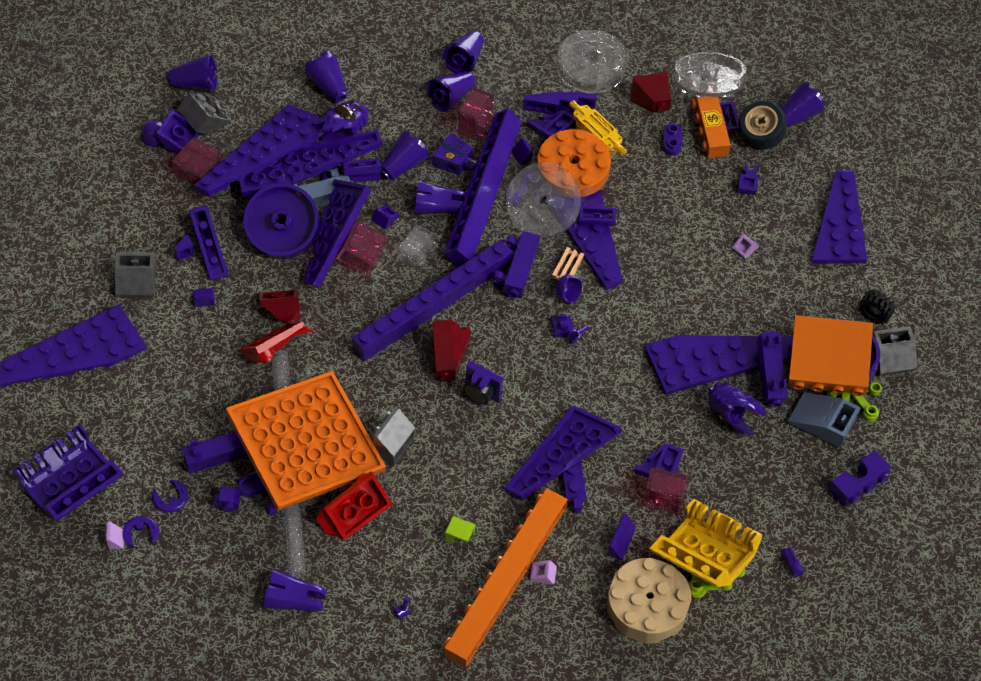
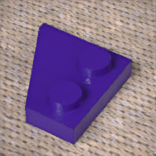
[528,110,576,139]
[635,443,684,485]

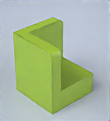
[445,516,476,544]

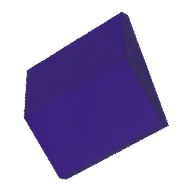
[156,109,200,155]

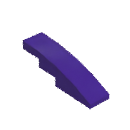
[523,92,597,114]

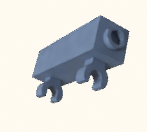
[294,168,354,208]

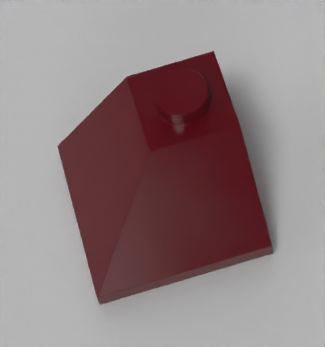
[630,72,671,113]
[259,289,300,323]

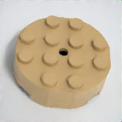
[607,558,691,644]

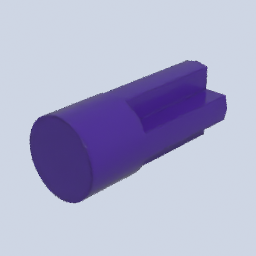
[781,547,804,577]

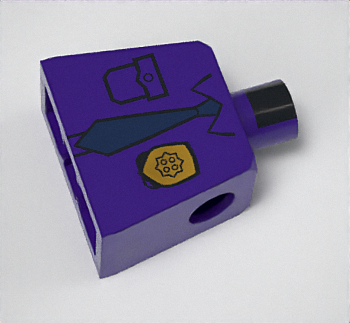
[432,133,477,175]

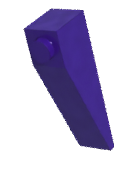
[189,205,229,280]

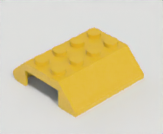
[649,499,762,587]

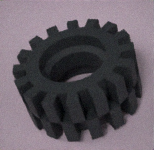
[858,290,896,325]

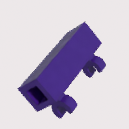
[493,231,541,299]
[757,332,787,407]
[182,432,248,474]

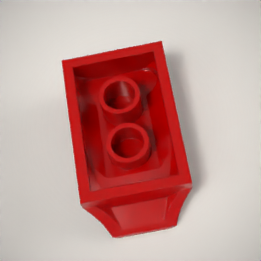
[240,321,313,364]
[316,471,393,540]

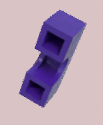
[829,450,891,507]

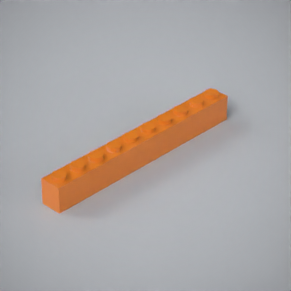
[443,488,568,668]

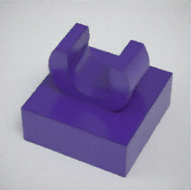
[552,314,574,337]

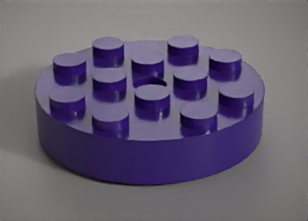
[244,183,320,259]

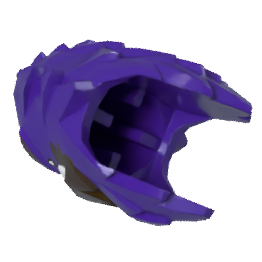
[320,100,369,141]
[709,382,766,436]

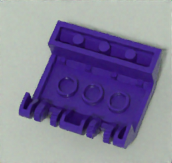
[12,424,124,522]

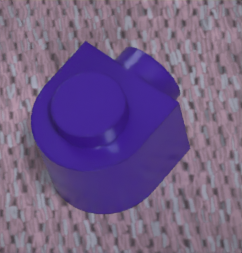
[215,486,241,512]

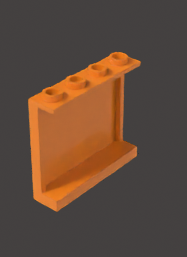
[788,315,873,396]

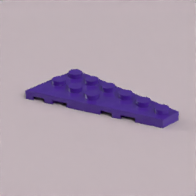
[505,406,622,500]

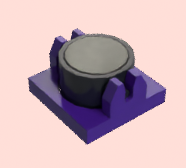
[463,361,504,406]

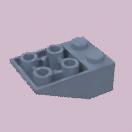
[788,392,861,448]

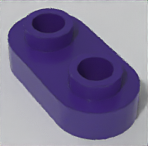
[663,123,682,156]

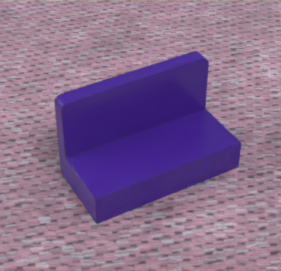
[343,159,381,183]

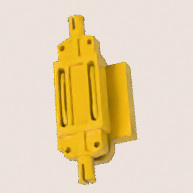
[569,100,627,157]

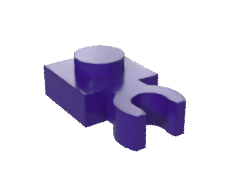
[738,164,758,195]

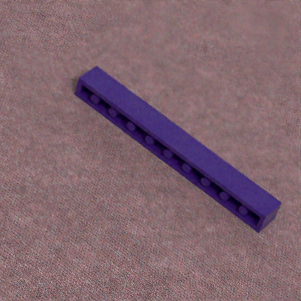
[444,108,522,267]
[352,240,513,362]

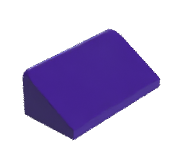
[608,514,636,560]

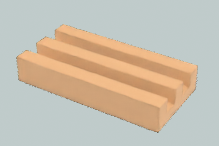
[552,247,584,281]

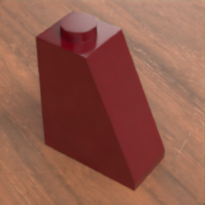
[432,320,471,382]

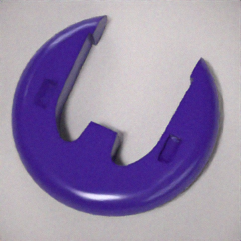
[152,480,188,513]
[123,516,159,549]

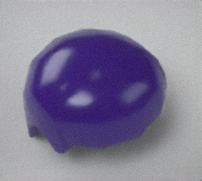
[141,120,163,148]
[556,274,582,304]

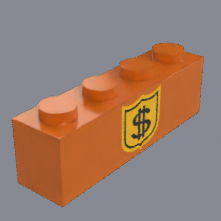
[691,90,731,158]

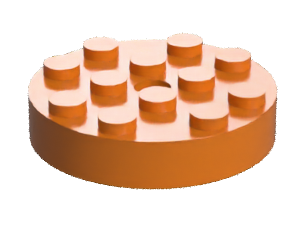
[537,129,611,198]

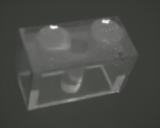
[397,224,437,270]

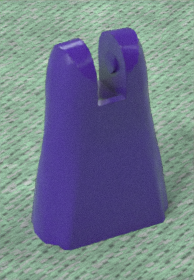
[414,181,466,214]
[264,569,327,612]

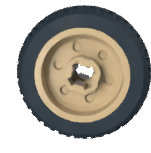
[738,100,787,150]

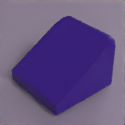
[512,137,532,164]
[371,205,400,229]
[174,235,194,261]
[194,288,215,307]

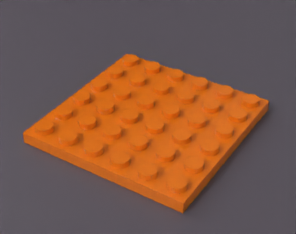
[225,371,386,511]

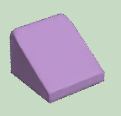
[731,233,759,259]
[106,522,124,549]
[530,560,557,584]

